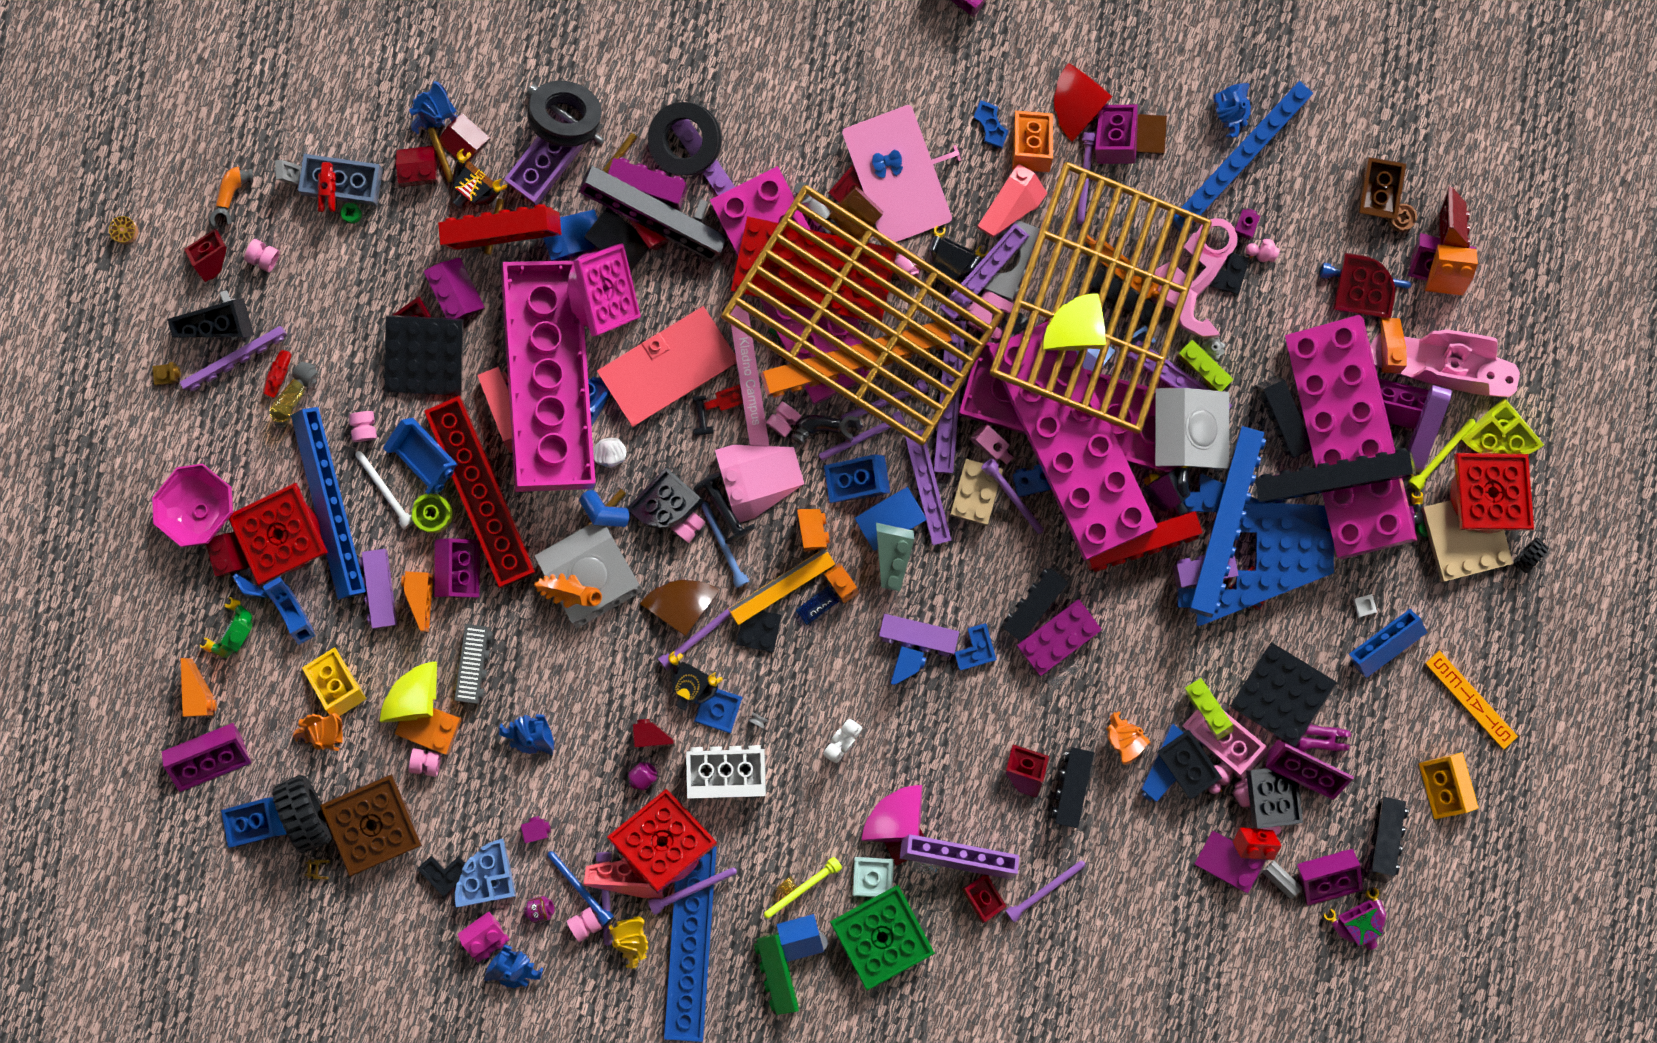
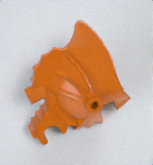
[1106,711,1151,765]
[293,713,343,751]

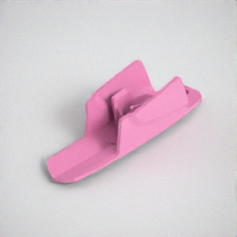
[1370,330,1520,398]

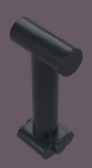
[693,395,714,436]

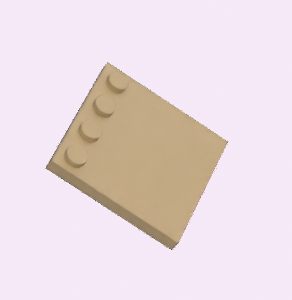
[1421,491,1513,582]

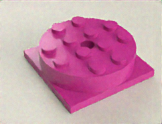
[567,243,641,336]

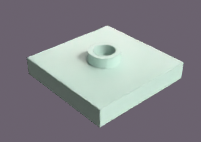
[853,857,894,897]

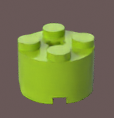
[412,494,453,533]

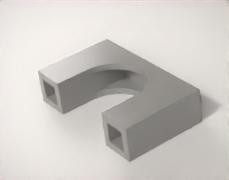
[976,220,1040,302]

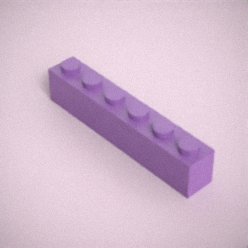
[900,834,1019,879]

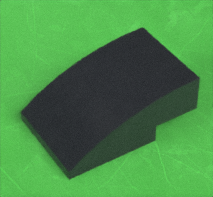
[584,207,649,273]

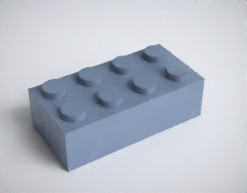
[298,154,383,206]

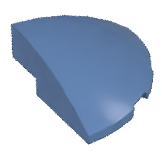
[455,839,516,908]

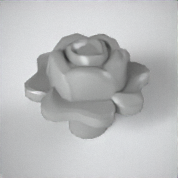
[1203,337,1225,360]

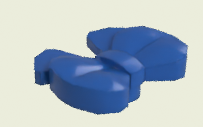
[872,150,903,178]

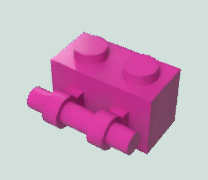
[458,911,510,962]

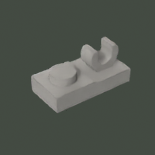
[274,160,301,185]

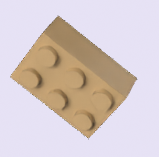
[950,459,1003,526]

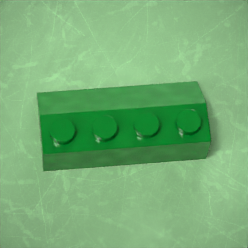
[754,932,799,1015]

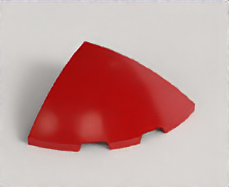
[1054,63,1113,142]

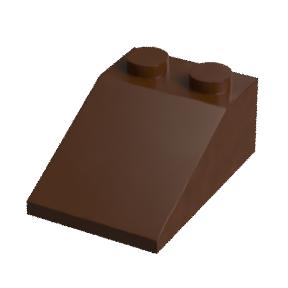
[1359,157,1406,220]

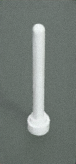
[355,451,414,530]

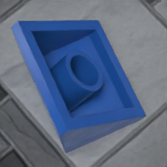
[777,914,824,962]

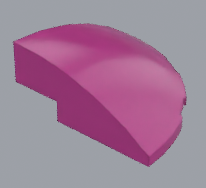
[862,785,922,842]

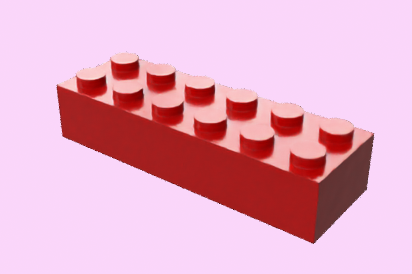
[438,204,562,250]
[1086,511,1203,573]

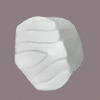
[593,438,626,468]

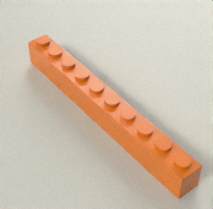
[760,322,952,398]

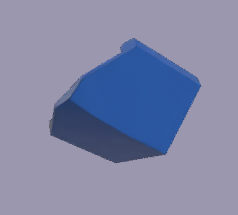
[233,574,270,598]

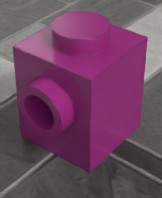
[1235,208,1261,240]
[521,816,552,843]

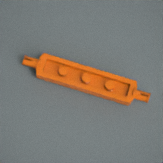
[1085,234,1160,300]

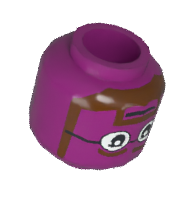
[524,896,555,923]

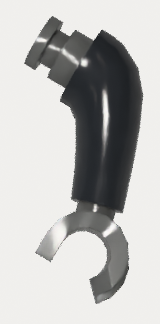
[792,415,863,444]

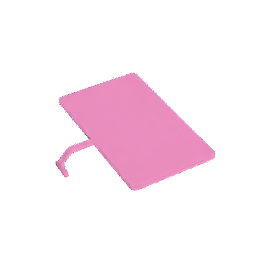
[842,105,961,245]

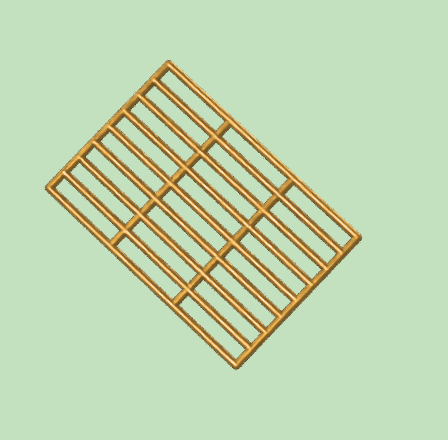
[990,162,1212,434]
[721,185,1004,446]

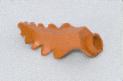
[534,573,602,608]

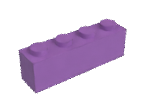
[360,549,398,629]
[879,614,959,657]

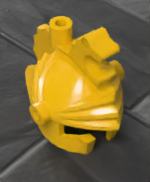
[609,916,648,969]

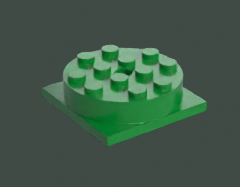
[830,884,935,991]

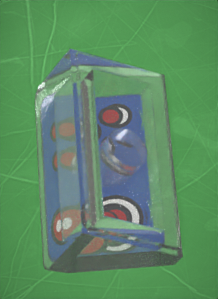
[1042,652,1084,691]

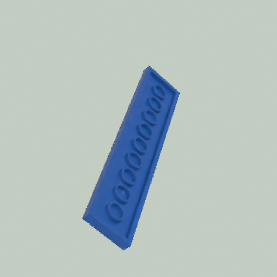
[664,846,717,1042]

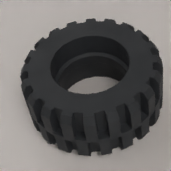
[272,775,332,853]

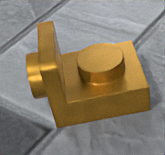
[152,362,181,386]

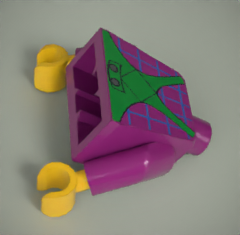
[1324,888,1387,950]

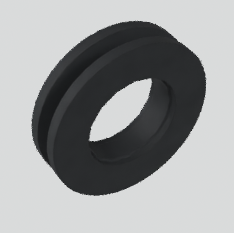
[527,81,602,147]
[648,102,722,175]

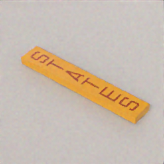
[1424,650,1518,749]

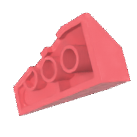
[977,164,1047,238]
[584,858,664,899]

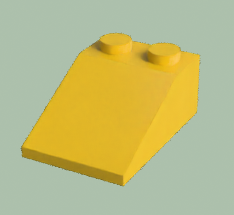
[302,647,367,716]

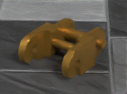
[304,860,330,879]

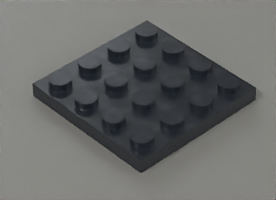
[385,315,463,396]
[1230,642,1337,748]

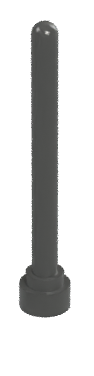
[525,84,604,145]

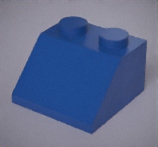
[890,646,926,685]

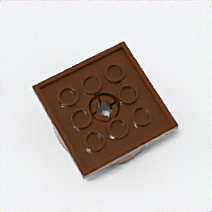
[320,774,422,877]

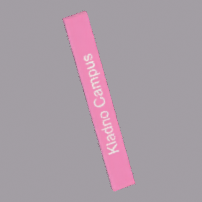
[730,305,769,446]

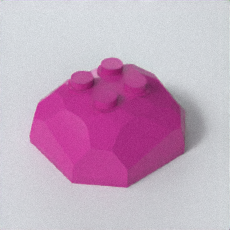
[152,464,233,547]

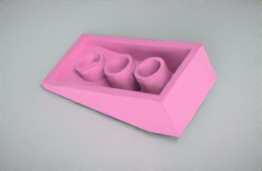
[1183,709,1268,780]

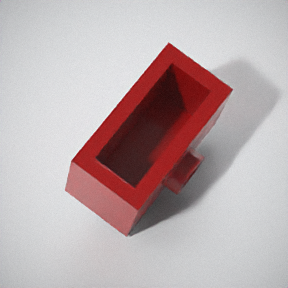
[1232,828,1282,860]

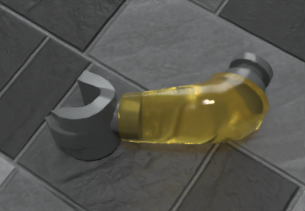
[270,362,318,428]

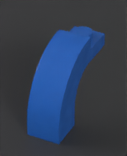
[263,577,315,645]

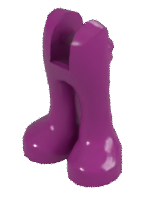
[1294,724,1351,752]

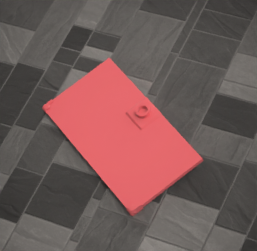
[597,306,737,427]

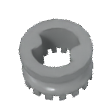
[749,713,768,729]

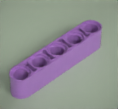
[1407,385,1452,473]

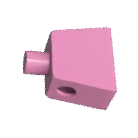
[969,425,1014,464]

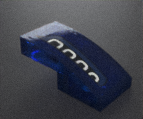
[796,586,840,625]

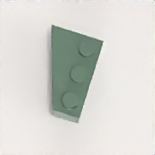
[876,523,914,591]

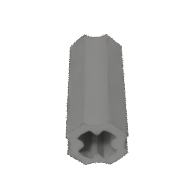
[1262,861,1302,899]

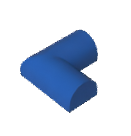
[579,490,629,527]

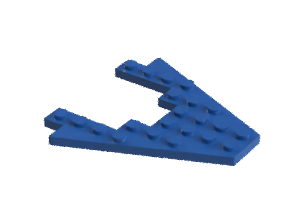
[1177,474,1334,626]

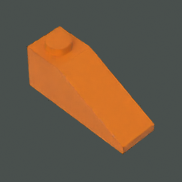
[1380,317,1407,374]

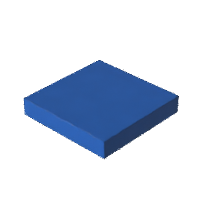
[694,689,743,734]

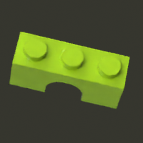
[1177,340,1234,391]
[1185,678,1234,741]

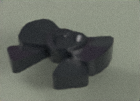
[1001,313,1028,338]

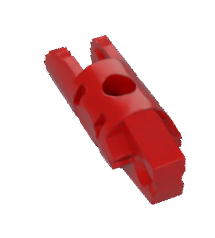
[318,162,336,212]
[262,350,292,398]

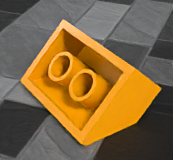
[1419,752,1479,819]

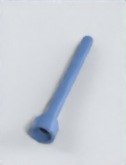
[701,502,750,588]

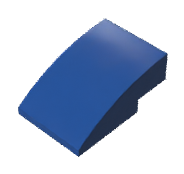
[855,487,927,551]

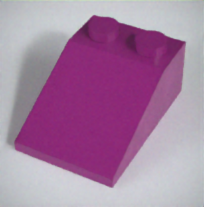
[1095,104,1138,164]
[1194,830,1266,893]

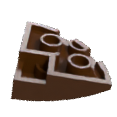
[640,579,720,636]

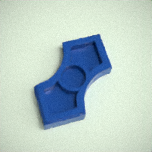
[973,100,1009,149]

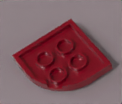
[1333,252,1395,318]

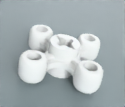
[823,719,862,763]

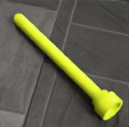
[1408,419,1475,492]
[764,857,842,919]

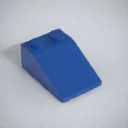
[544,209,598,261]
[824,454,890,503]
[221,797,287,848]

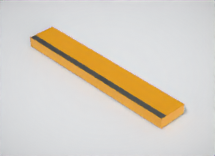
[728,548,835,625]

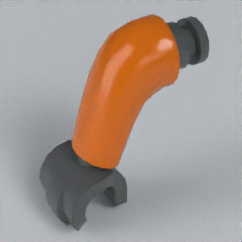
[209,167,253,229]

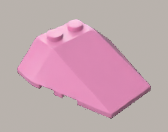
[715,445,804,523]

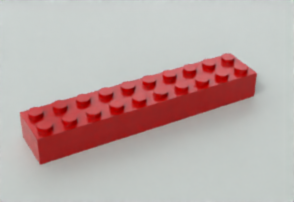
[424,396,537,588]

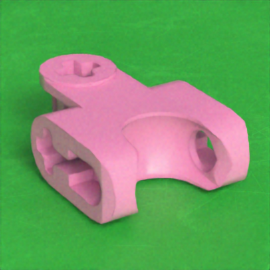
[965,290,1014,339]

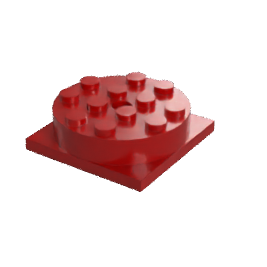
[1450,453,1534,533]
[229,483,328,585]
[607,789,717,894]

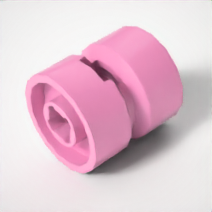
[244,239,280,273]
[766,401,802,438]
[349,411,377,442]
[670,512,706,543]
[409,748,441,777]
[567,907,603,942]

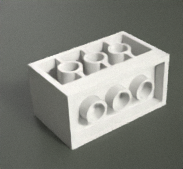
[686,745,766,798]

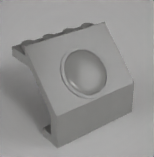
[1155,388,1229,471]
[535,523,643,629]

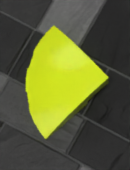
[1043,294,1106,351]
[1462,398,1544,454]
[380,661,437,723]

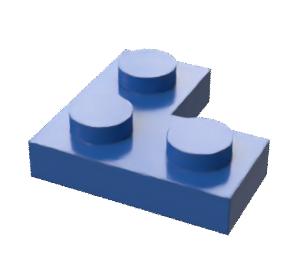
[954,623,997,671]

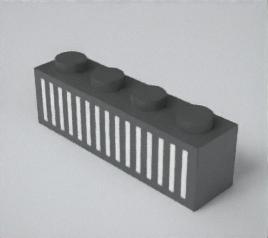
[455,624,493,704]

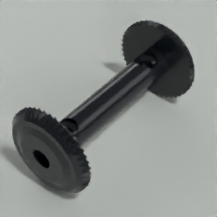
[693,472,755,544]

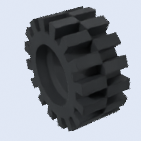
[1513,537,1549,573]

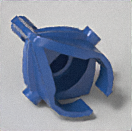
[409,81,458,134]
[1213,83,1251,138]
[499,714,554,755]
[484,944,543,988]

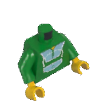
[200,597,253,658]

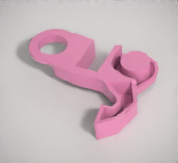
[1150,218,1238,339]

